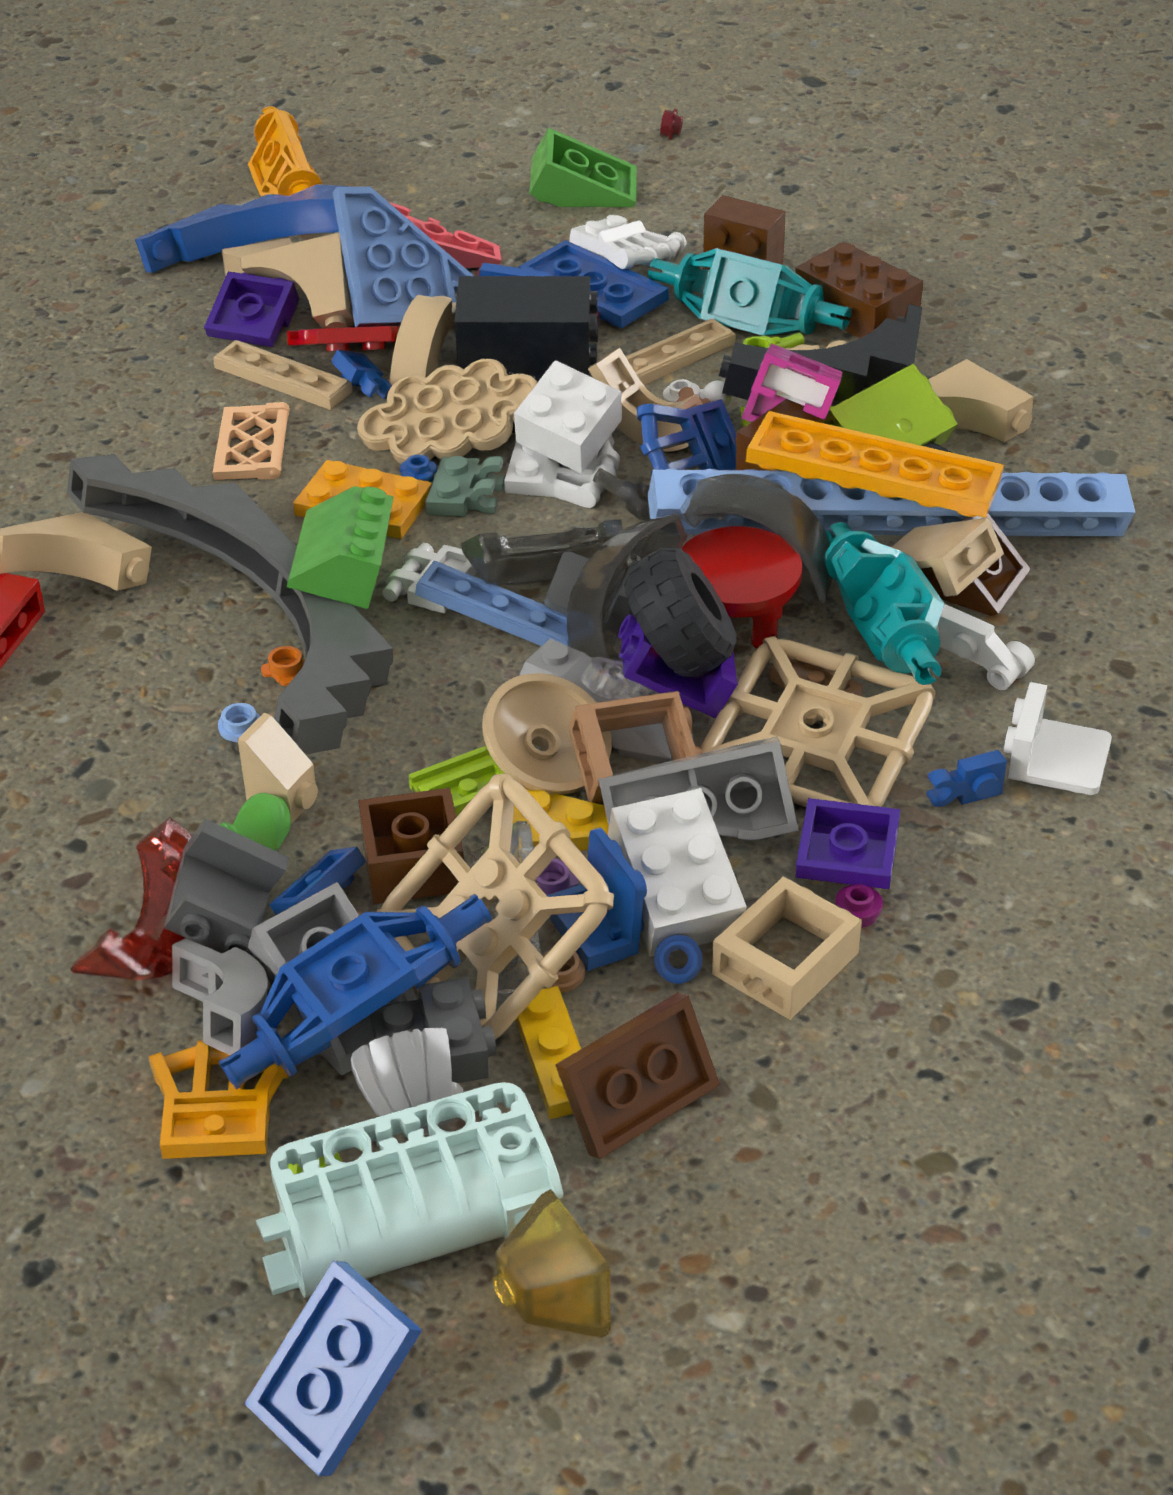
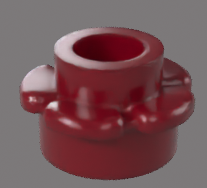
[660,108,683,140]

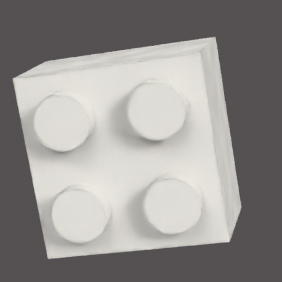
[514,360,622,473]

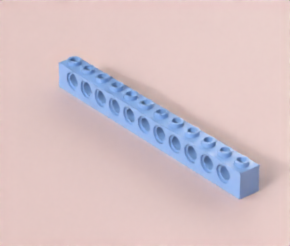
[648,468,1135,536]

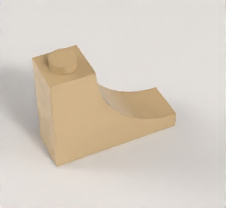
[241,232,355,328]
[928,359,1034,442]
[0,512,152,591]

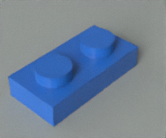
[269,847,366,915]

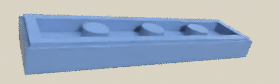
[415,560,584,647]

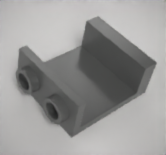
[164,819,289,956]

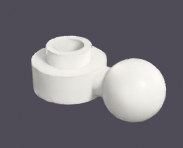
[663,379,732,407]

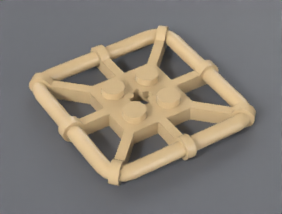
[700,636,936,807]
[376,773,614,1040]

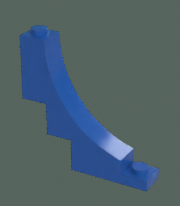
[135,184,350,273]

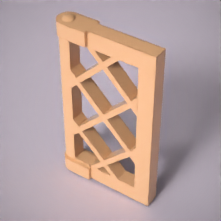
[212,402,290,480]

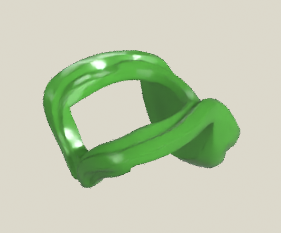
[220,793,291,852]

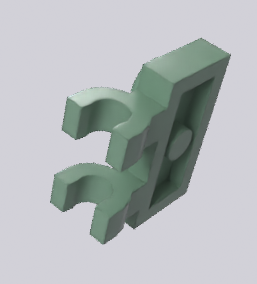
[425,456,505,517]

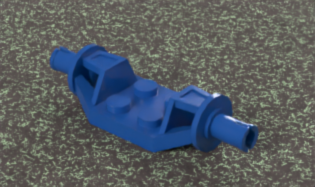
[218,894,492,1090]

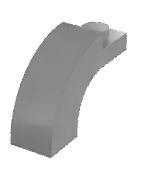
[172,938,268,1055]

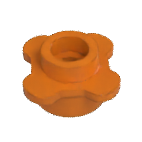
[261,646,305,686]

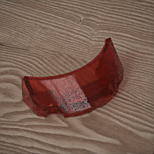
[71,817,204,980]

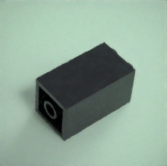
[454,276,598,376]

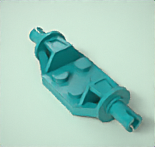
[648,248,852,336]
[824,522,945,685]

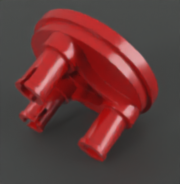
[681,526,802,648]

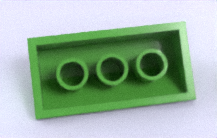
[287,486,393,609]

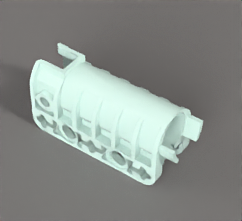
[256,1082,564,1298]

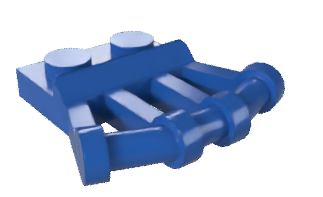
[636,399,737,474]

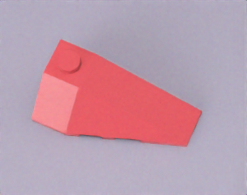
[389,202,502,268]

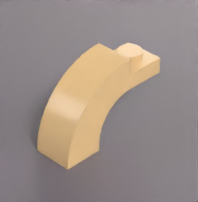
[390,295,456,385]

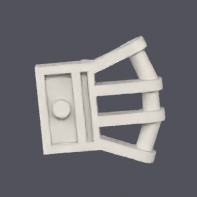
[569,215,686,269]
[504,434,620,508]

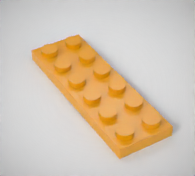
[746,411,1004,518]

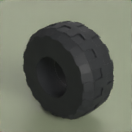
[624,547,737,678]

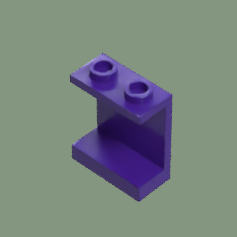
[618,614,738,719]

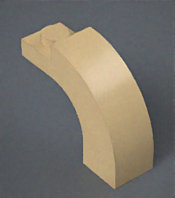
[588,347,703,451]

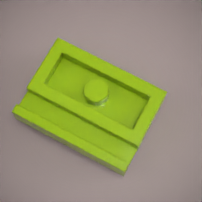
[408,746,504,817]

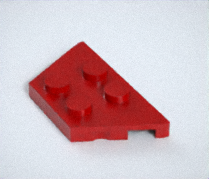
[287,326,400,351]

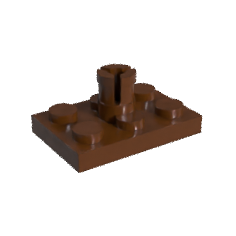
[555,992,720,1159]

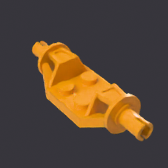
[248,106,323,196]

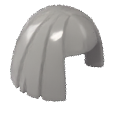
[350,1028,464,1134]

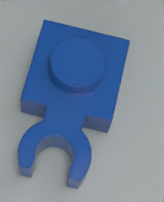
[331,350,392,399]
[926,750,1007,807]

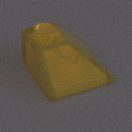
[493,1189,611,1338]

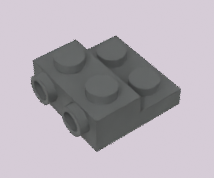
[370,977,496,1083]

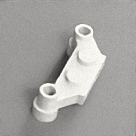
[936,604,1035,690]

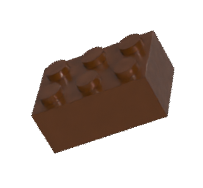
[795,242,923,338]

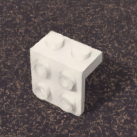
[1004,682,1112,795]

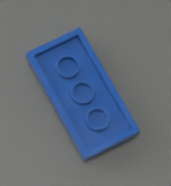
[518,240,669,329]

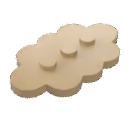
[357,359,537,464]

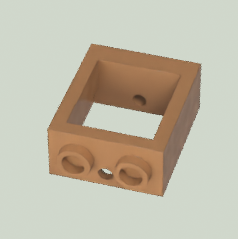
[568,691,703,804]

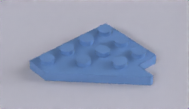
[332,187,474,327]

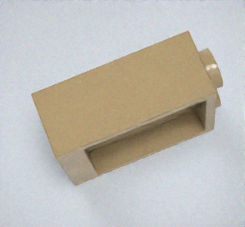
[712,876,862,1020]

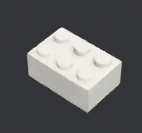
[608,788,747,957]

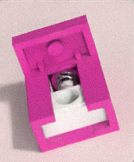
[741,343,842,422]

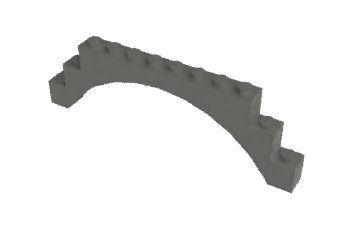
[67,454,394,755]

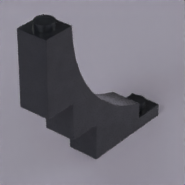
[718,304,922,402]

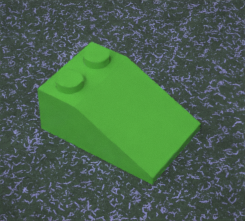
[529,128,637,207]

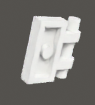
[382,543,481,614]

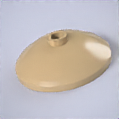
[482,673,612,795]

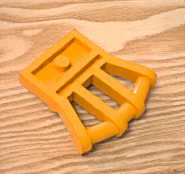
[148,1040,289,1159]

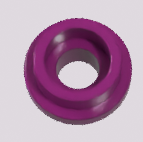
[835,884,883,928]

